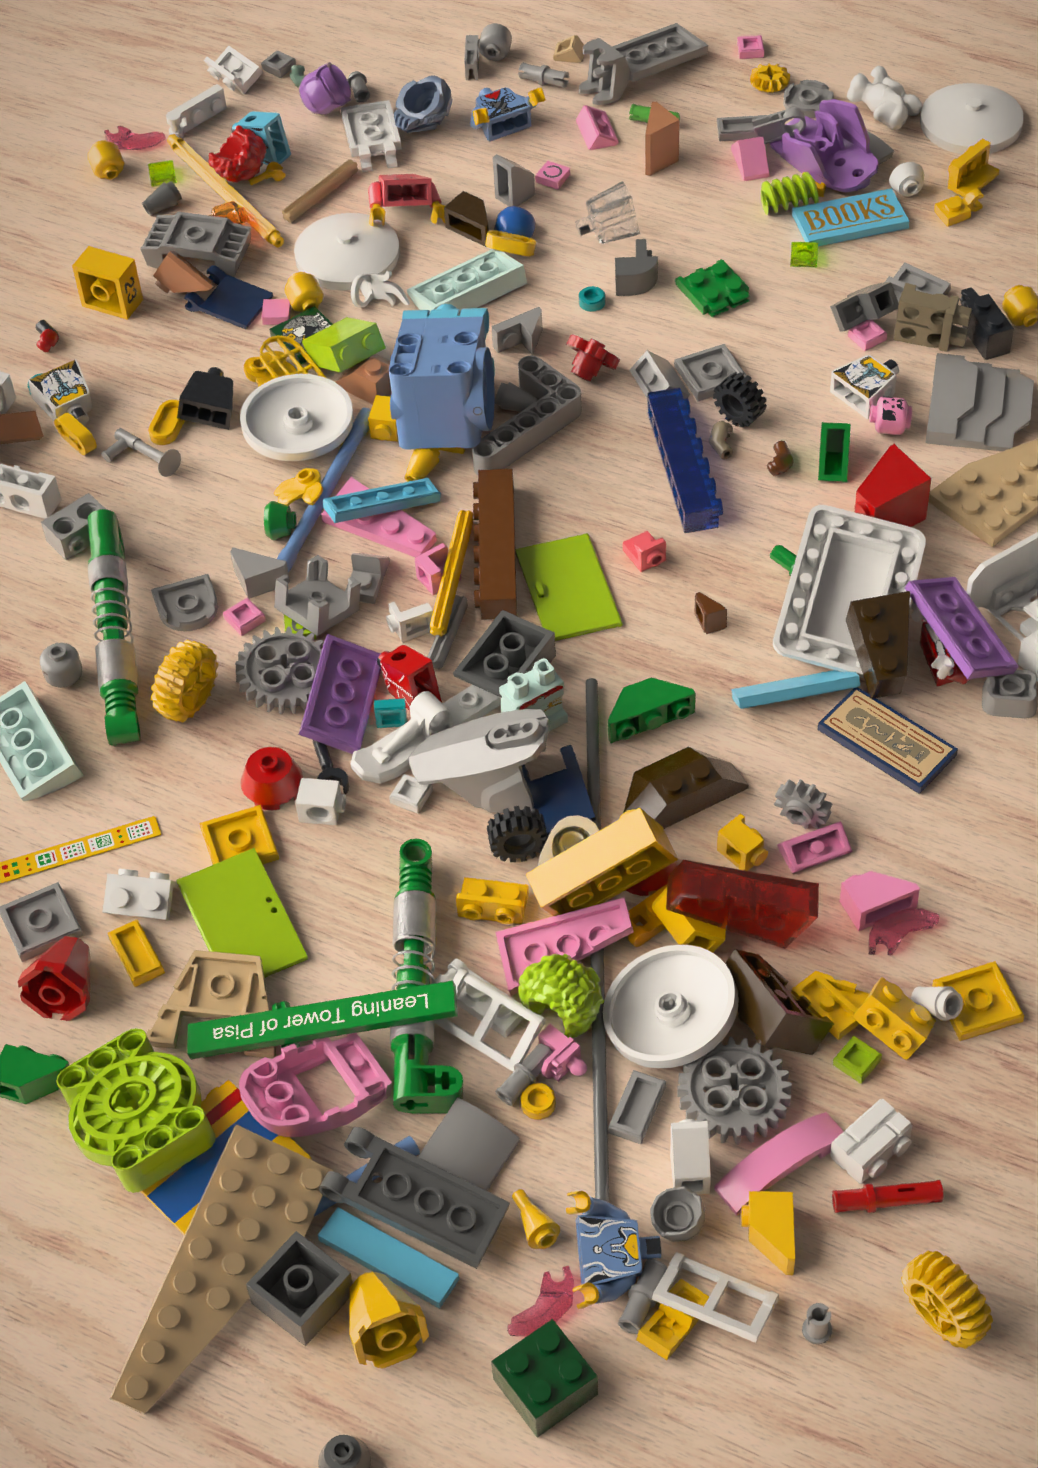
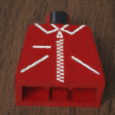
[377,645,442,711]

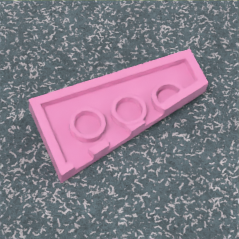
[321,477,437,557]
[496,898,633,996]

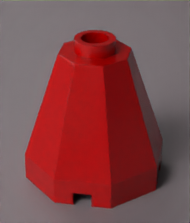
[18,936,90,1021]

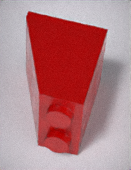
[854,444,932,527]

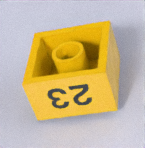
[72,246,143,320]

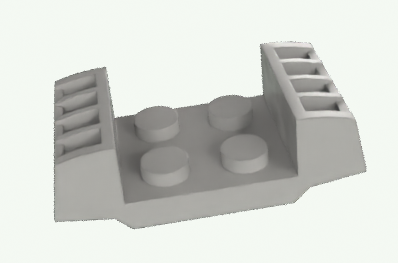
[140,212,252,277]

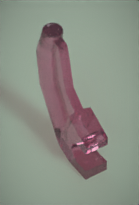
[104,125,166,150]
[868,908,939,955]
[507,1265,574,1337]

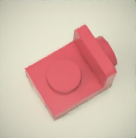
[623,531,666,572]

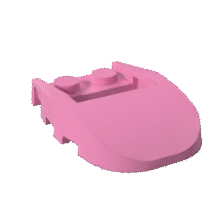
[239,1033,392,1137]

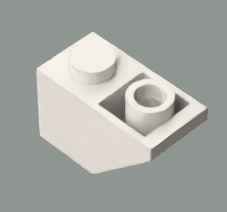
[670,1119,711,1195]

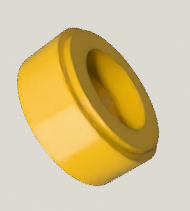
[521,1083,556,1120]

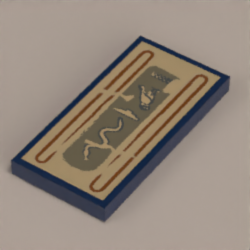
[817,687,958,794]

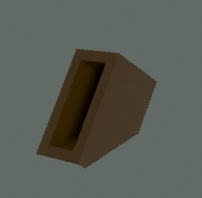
[444,191,489,247]

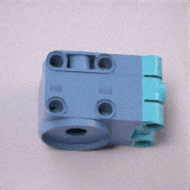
[389,304,495,450]

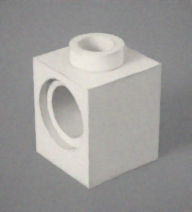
[296,778,346,825]

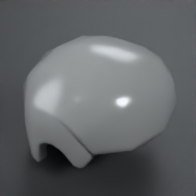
[650,1186,705,1242]

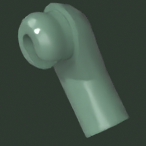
[290,65,306,88]

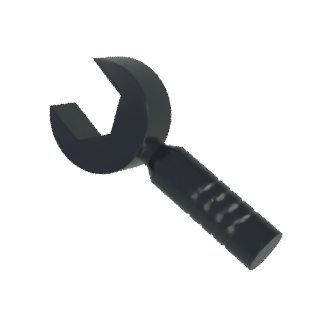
[313,740,349,795]

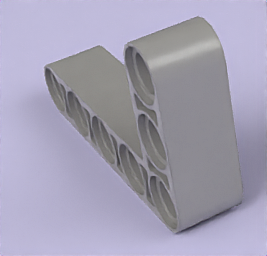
[472,355,582,475]

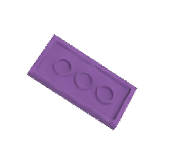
[904,577,1019,679]
[298,634,381,754]

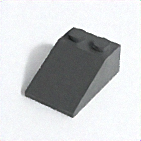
[453,610,556,698]

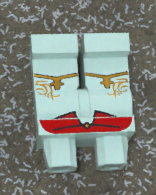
[499,658,568,732]

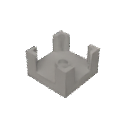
[274,555,361,636]

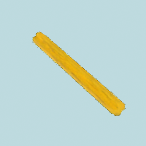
[430,510,474,636]

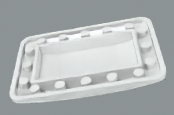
[773,505,926,678]

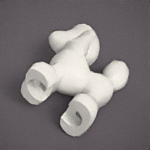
[847,66,922,130]

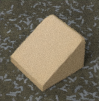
[553,35,584,63]

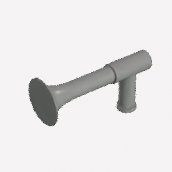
[101,428,181,477]

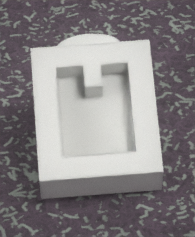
[386,602,433,642]

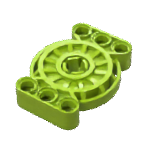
[56,1028,216,1193]

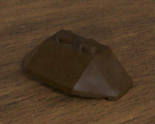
[623,746,749,829]

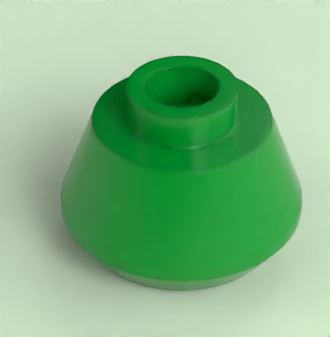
[264,501,297,540]

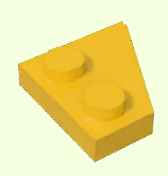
[791,971,869,1040]

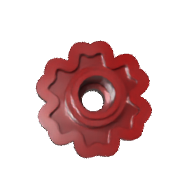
[566,334,621,382]

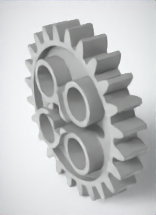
[235,627,324,714]
[677,1037,792,1145]

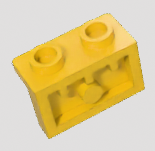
[456,877,529,924]

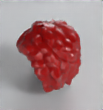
[208,125,266,183]

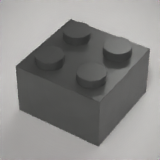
[246,1231,353,1346]

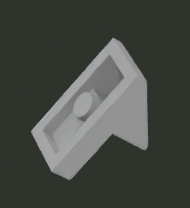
[491,307,543,355]
[345,553,390,604]

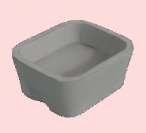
[982,670,1037,719]

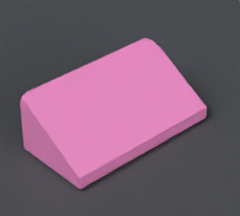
[576,105,619,150]
[777,821,852,873]

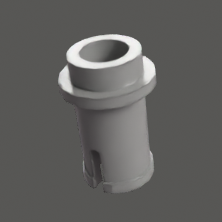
[348,71,370,102]
[802,1303,832,1344]

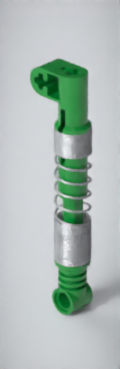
[88,509,141,746]
[390,838,463,1114]

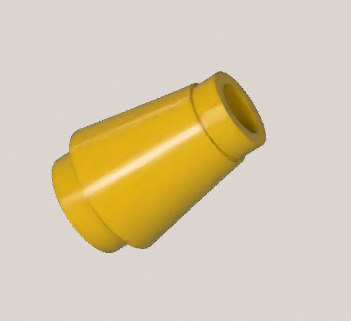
[404,448,440,482]

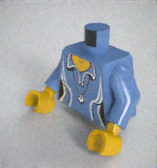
[566,1191,661,1309]

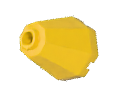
[350,1271,429,1369]

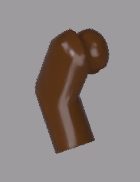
[767,440,794,476]

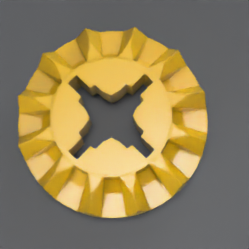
[750,63,790,92]

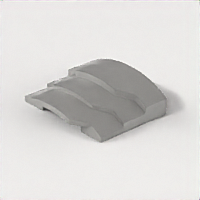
[926,353,1034,451]

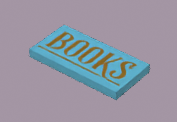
[792,188,910,248]

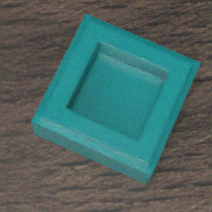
[374,698,408,728]

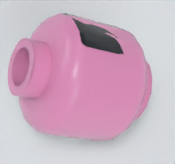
[869,396,912,435]

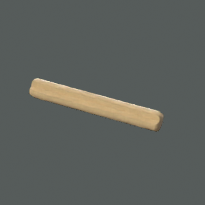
[282,159,358,223]

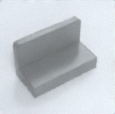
[629,350,690,409]

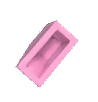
[839,871,920,931]

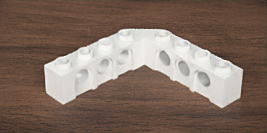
[0,372,61,519]

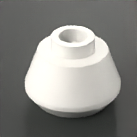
[889,162,924,197]

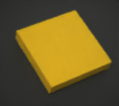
[199,805,279,865]
[932,961,1025,1041]

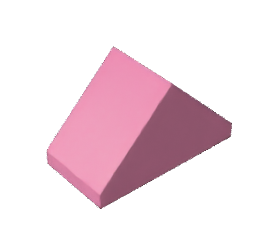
[731,136,769,181]

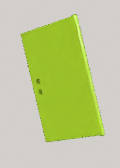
[515,533,623,641]
[176,848,308,978]

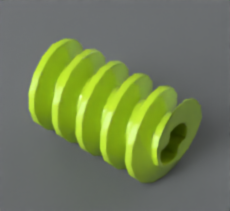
[761,172,819,215]

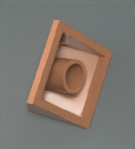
[645,101,680,176]

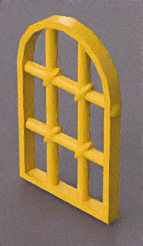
[260,335,326,379]

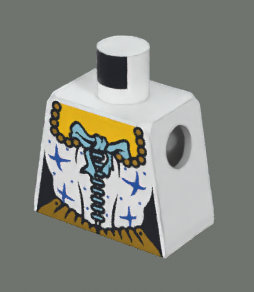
[830,355,900,420]
[28,359,92,425]

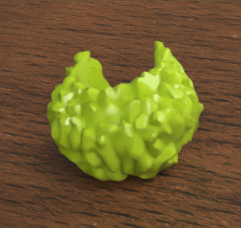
[518,954,604,1038]

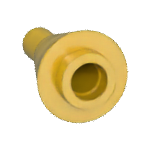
[512,1189,560,1249]

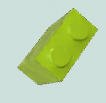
[302,317,386,372]

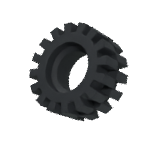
[713,372,767,428]
[487,806,548,862]

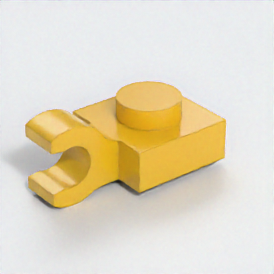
[934,189,984,227]

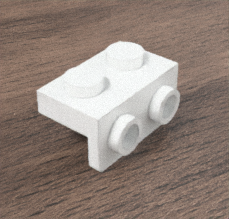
[204,46,263,94]
[102,869,178,920]

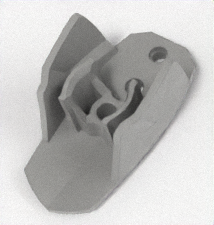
[409,709,551,813]

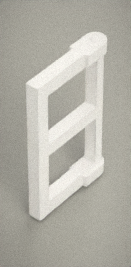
[434,968,546,1072]
[652,1252,779,1343]

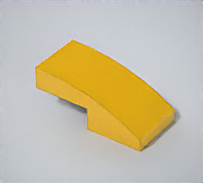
[636,1279,709,1360]

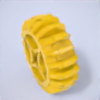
[151,639,219,723]
[901,1250,993,1349]

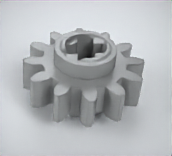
[774,779,833,829]

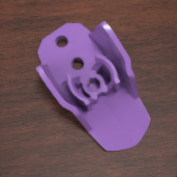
[769,99,879,193]

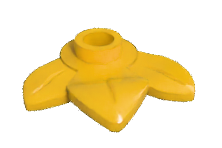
[243,351,297,386]
[274,468,323,506]

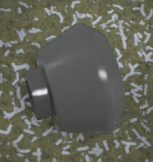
[318,1435,371,1468]

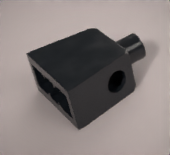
[177,367,233,430]

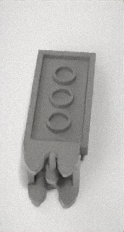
[579,23,708,105]

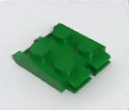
[675,259,750,317]

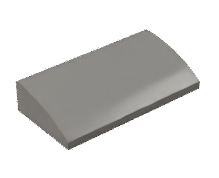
[418,1097,520,1191]

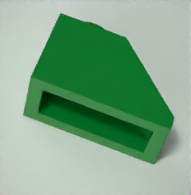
[818,422,851,482]

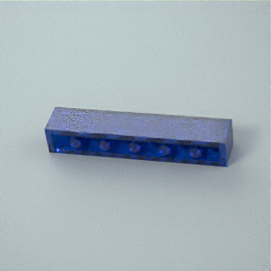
[647,388,723,533]

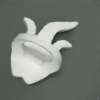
[351,270,410,308]

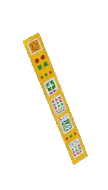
[0,816,161,884]

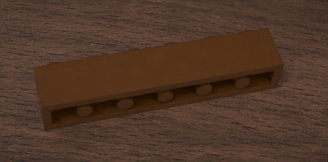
[473,469,517,620]

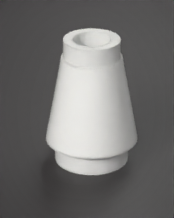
[911,986,963,1021]

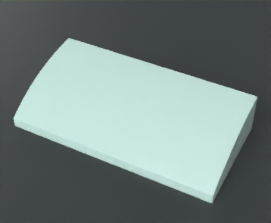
[407,249,527,311]
[0,681,84,801]

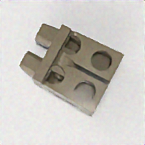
[893,283,972,352]

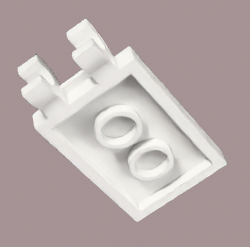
[341,100,402,172]

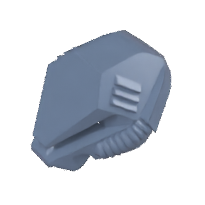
[394,75,453,133]

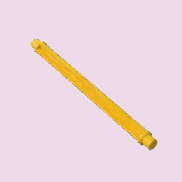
[167,134,284,248]

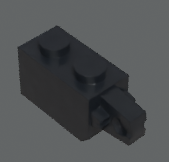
[960,287,1014,360]

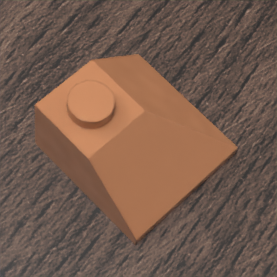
[153,250,217,294]
[335,354,392,405]

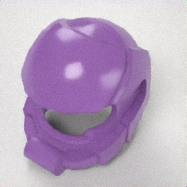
[299,62,351,115]

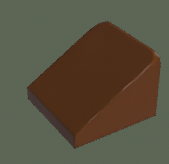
[694,592,727,634]

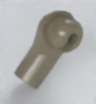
[709,421,733,460]

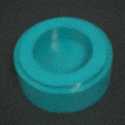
[579,286,606,312]

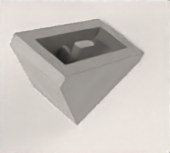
[230,548,290,599]

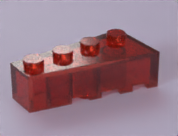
[666,860,819,949]

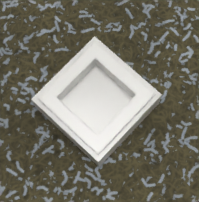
[389,774,433,814]

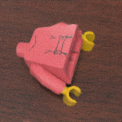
[368,174,445,226]

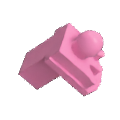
[538,1024,587,1082]

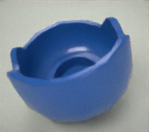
[494,206,536,238]

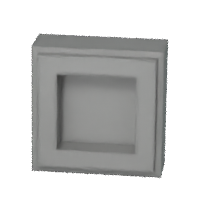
[261,51,296,78]

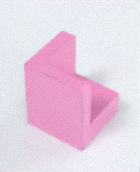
[415,543,461,595]

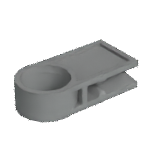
[464,35,479,80]
[752,107,806,144]

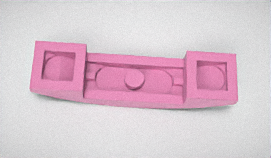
[714,1112,844,1216]

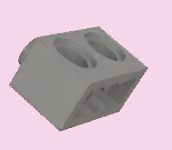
[41,493,106,560]

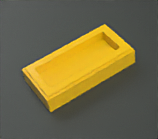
[107,919,165,987]

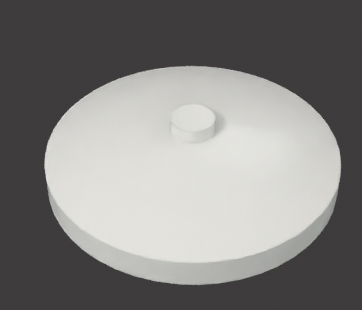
[920,83,1024,154]
[294,213,400,291]
[240,374,354,461]
[603,945,739,1068]

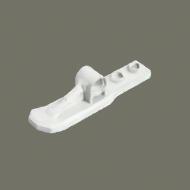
[350,685,501,784]

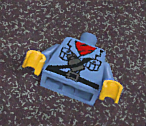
[470,87,546,142]

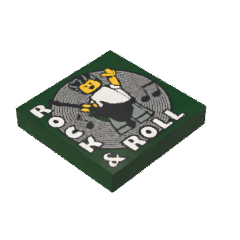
[269,306,333,364]

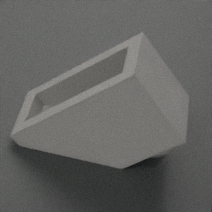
[493,154,535,207]

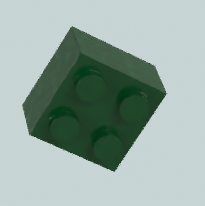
[491,1319,598,1438]

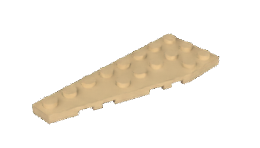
[929,439,1038,547]
[109,1125,334,1414]

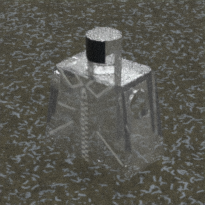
[575,182,640,244]

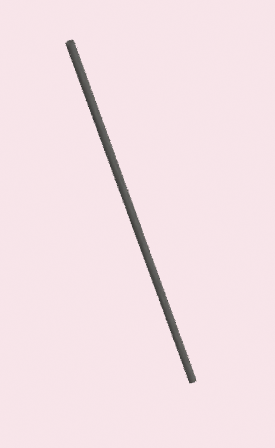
[585,678,609,1202]

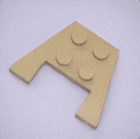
[146,950,276,1059]

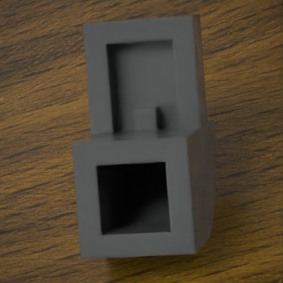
[615,239,658,296]
[830,282,899,332]

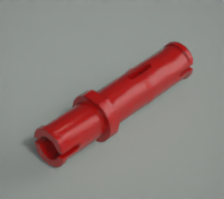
[832,1180,944,1213]

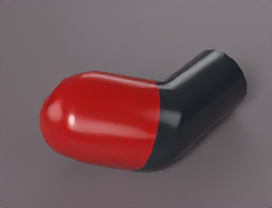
[35,320,59,353]

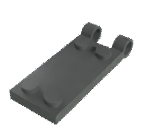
[319,1127,510,1269]

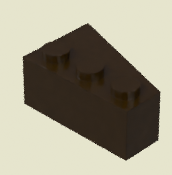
[845,591,910,699]
[725,949,834,1055]

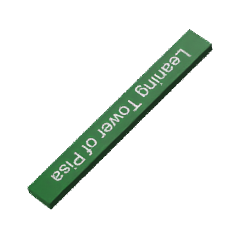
[187,980,458,1060]

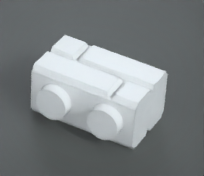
[830,1099,912,1184]

